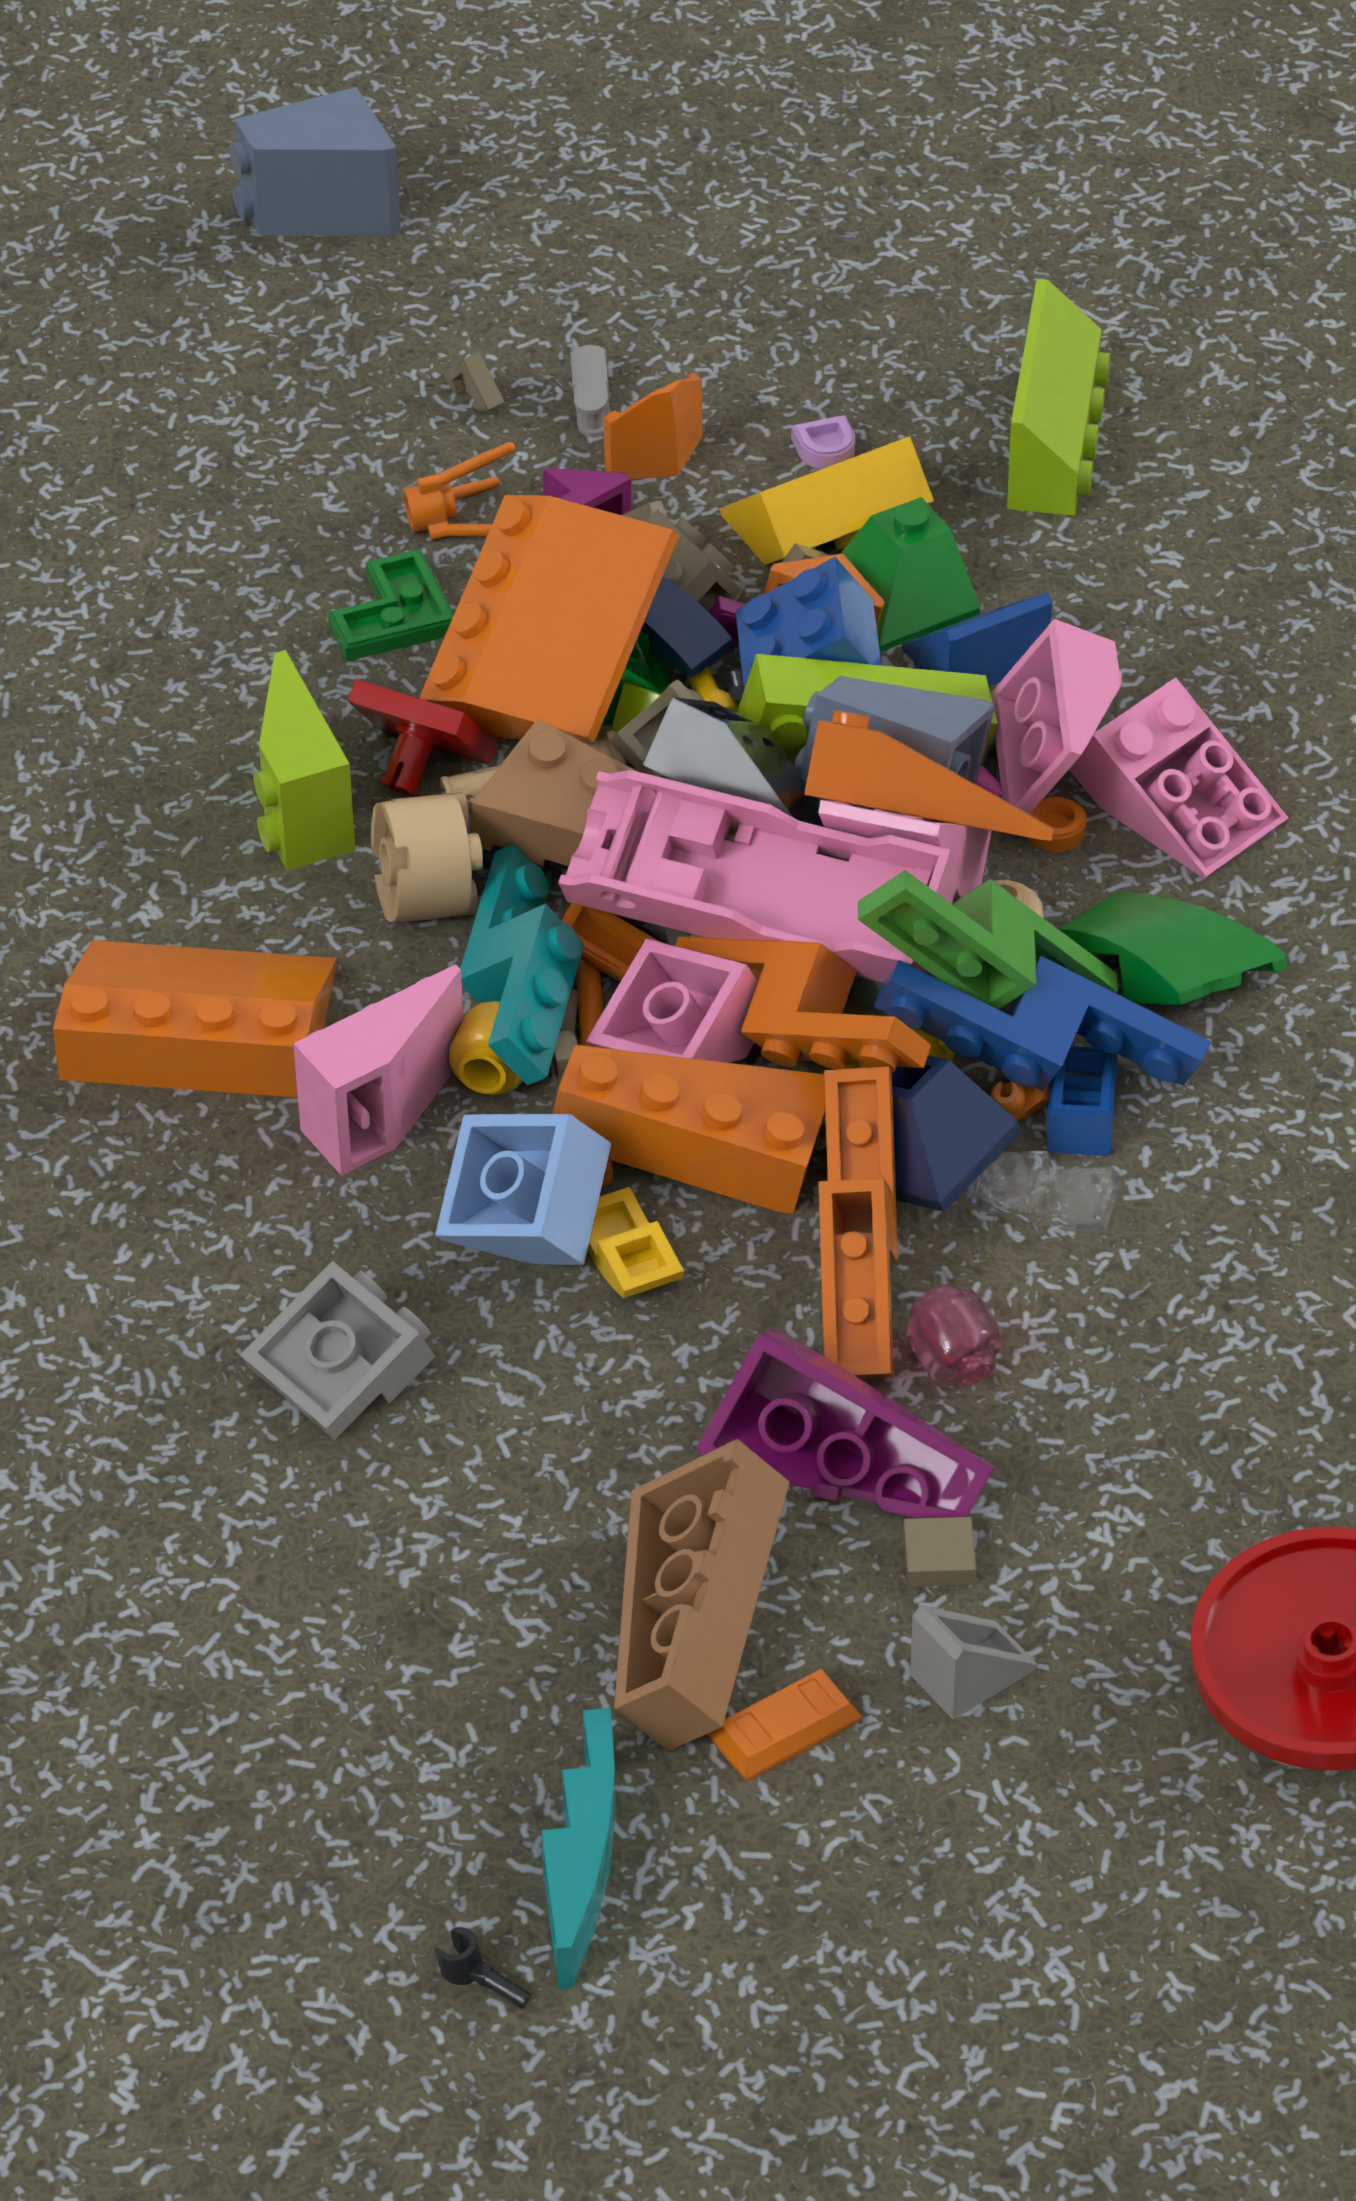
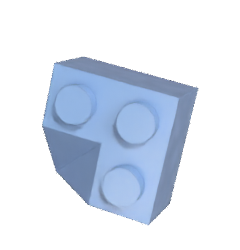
[435,1114,611,1265]

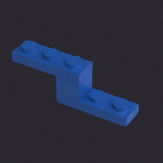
[873,956,1211,1091]

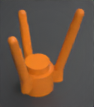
[402,442,515,541]

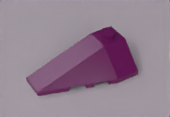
[695,1328,995,1518]

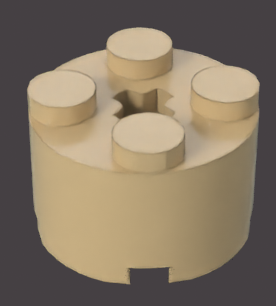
[371,792,483,922]

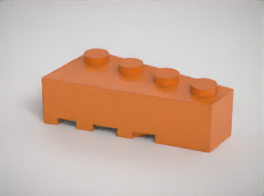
[552,1045,826,1215]

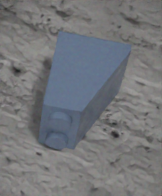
[229,87,401,236]
[794,676,995,802]

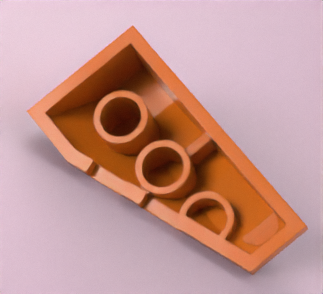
[804,710,1054,842]

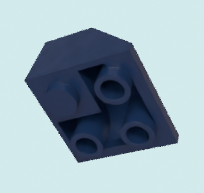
[892,1056,1022,1212]

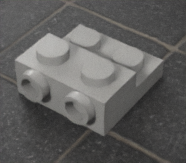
[240,1261,435,1440]

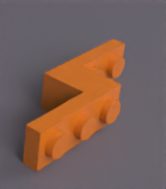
[675,937,931,1072]
[818,1066,898,1380]

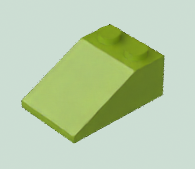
[253,650,355,871]

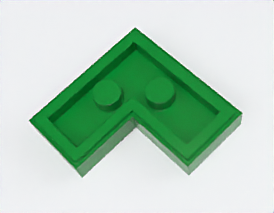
[328,549,454,662]

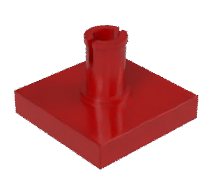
[347,679,497,797]

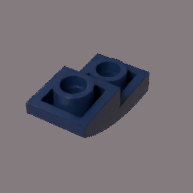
[640,576,733,678]

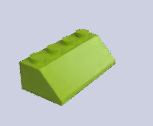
[1007,279,1110,516]

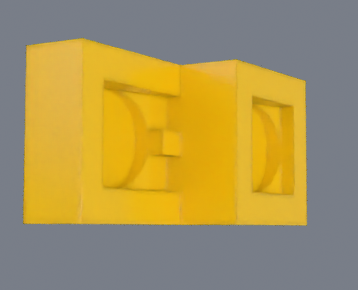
[587,1187,684,1299]

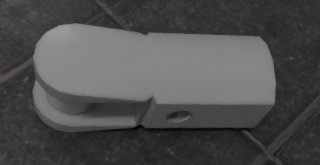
[570,345,610,437]

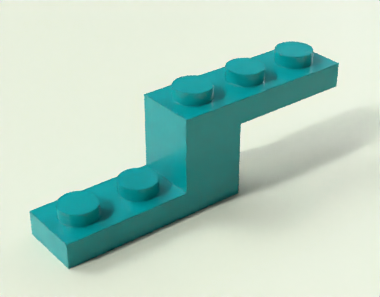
[460,844,584,1085]

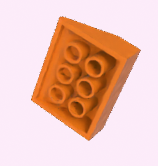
[419,495,679,743]
[53,940,337,1098]

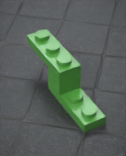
[858,870,1118,1009]

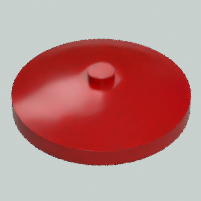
[1191,1527,1356,1771]

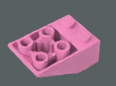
[1069,677,1289,879]
[293,964,463,1176]

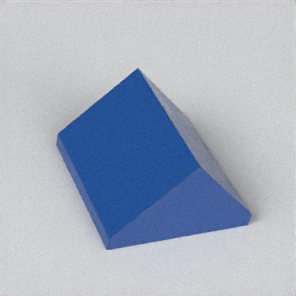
[901,592,1052,686]

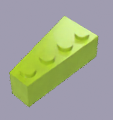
[737,654,998,765]

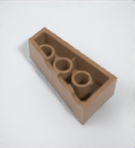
[471,719,736,866]
[614,1439,789,1750]

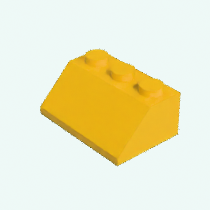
[719,436,934,565]

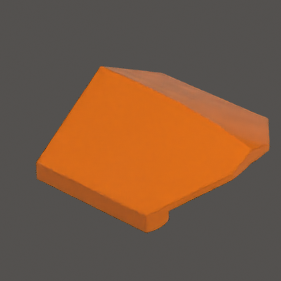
[604,373,702,479]

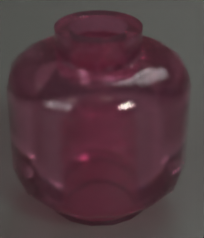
[905,1284,1004,1386]

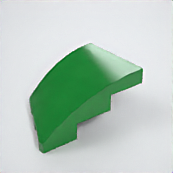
[1060,891,1288,1005]

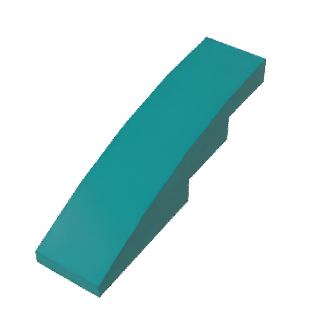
[541,1708,616,1989]

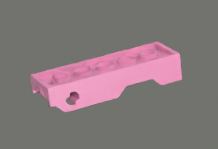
[558,770,960,983]

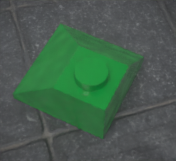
[841,497,980,652]

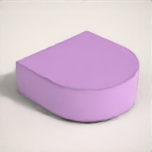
[791,415,855,469]

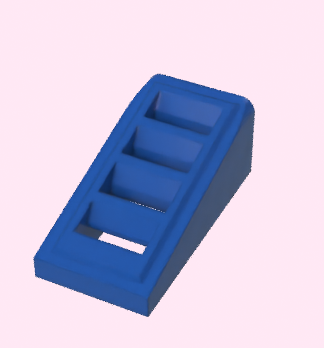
[1047,1047,1118,1156]

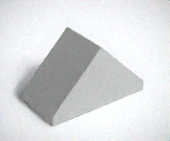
[910,1605,1038,1720]

